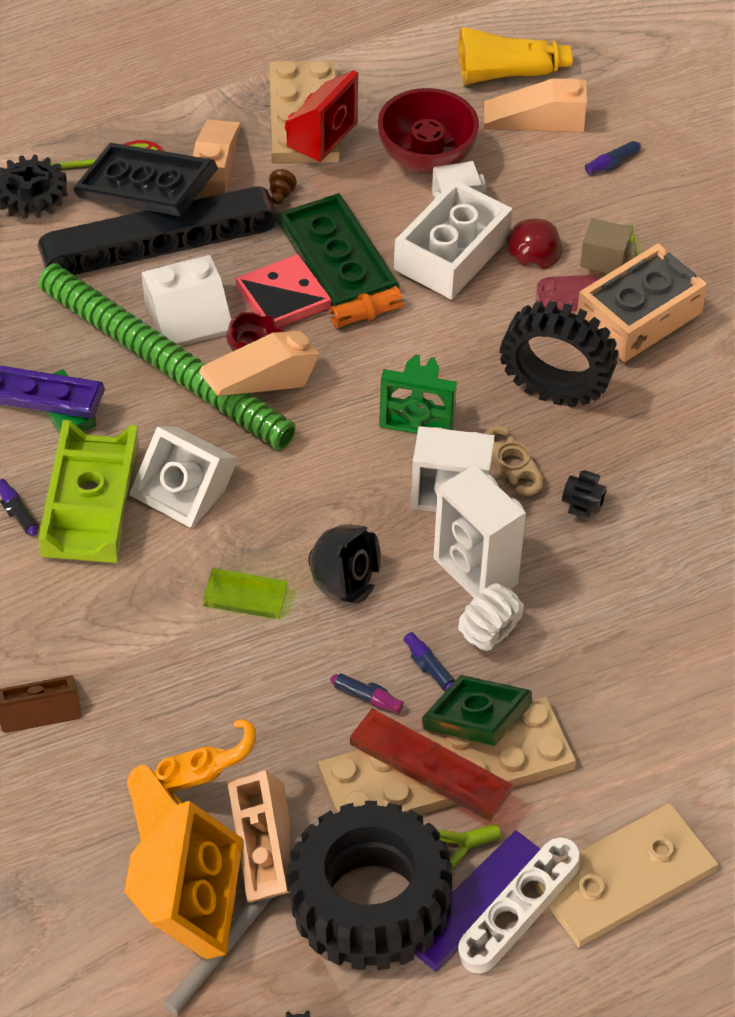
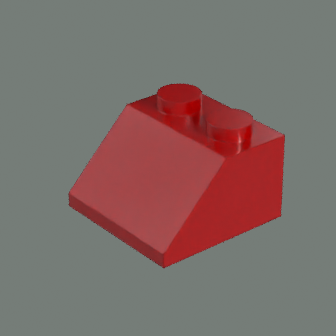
[285,70,359,162]

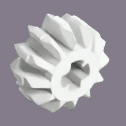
[458,583,524,651]

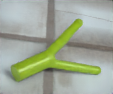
[437,824,501,871]

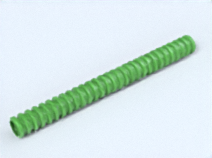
[38,263,296,450]

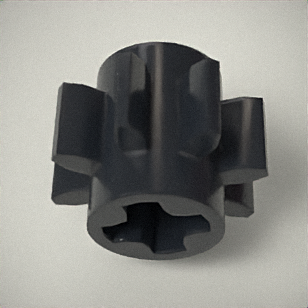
[562,470,607,518]

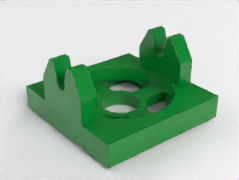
[379,354,457,434]

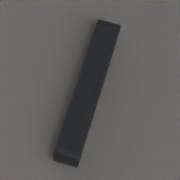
[37,186,279,275]

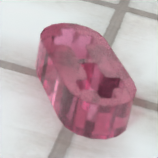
[535,275,599,311]

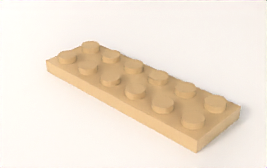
[317,697,576,815]

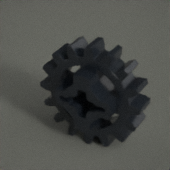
[0,155,68,219]

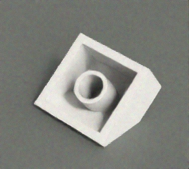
[142,255,231,347]
[129,426,239,528]

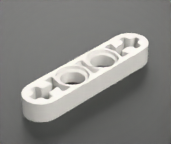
[458,838,580,974]

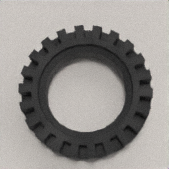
[499,301,619,407]

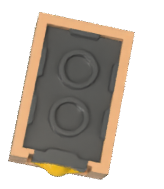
[577,243,707,363]

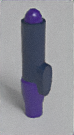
[585,141,641,175]
[403,632,455,691]

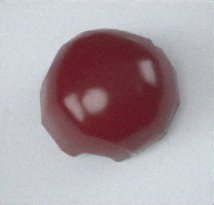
[507,218,563,269]
[226,312,284,351]

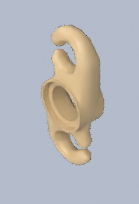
[483,426,543,496]

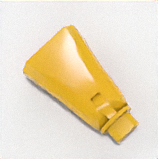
[458,27,572,86]

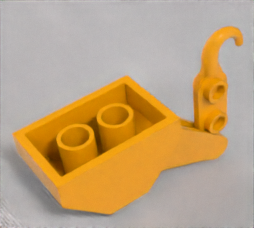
[124,719,256,960]

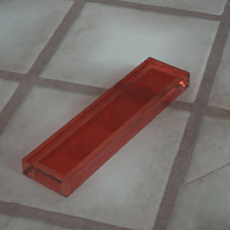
[350,708,512,821]

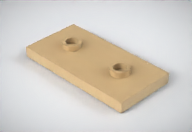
[531,802,719,948]

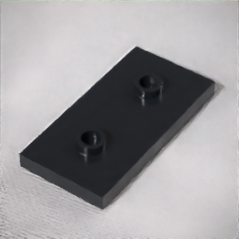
[73,143,219,216]

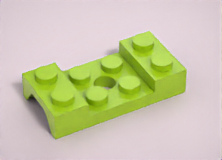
[38,420,139,563]

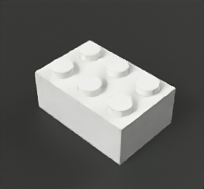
[394,179,513,300]
[433,464,526,598]

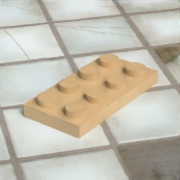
[269,60,339,163]

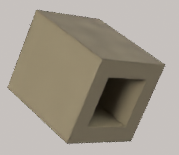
[580,218,636,273]

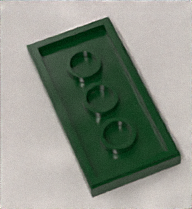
[278,193,399,306]

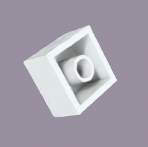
[410,426,495,512]

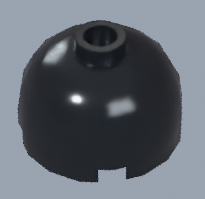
[308,524,381,604]

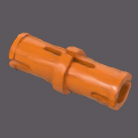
[329,286,403,329]

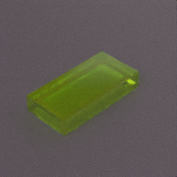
[203,568,288,620]

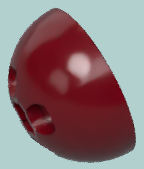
[378,88,479,174]

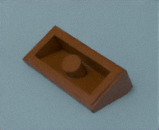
[0,675,82,733]

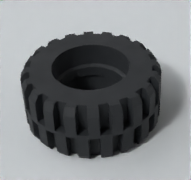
[288,801,453,970]

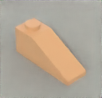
[484,78,587,132]
[193,119,240,196]
[199,331,320,396]
[227,770,290,903]

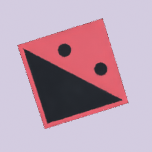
[235,254,331,329]

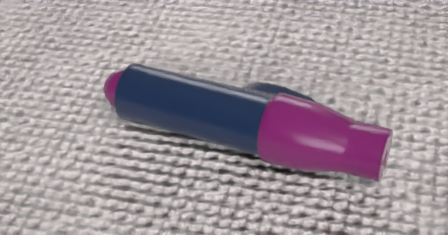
[330,673,404,714]

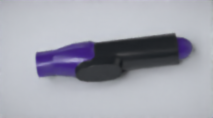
[0,479,39,536]

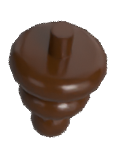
[269,169,297,205]

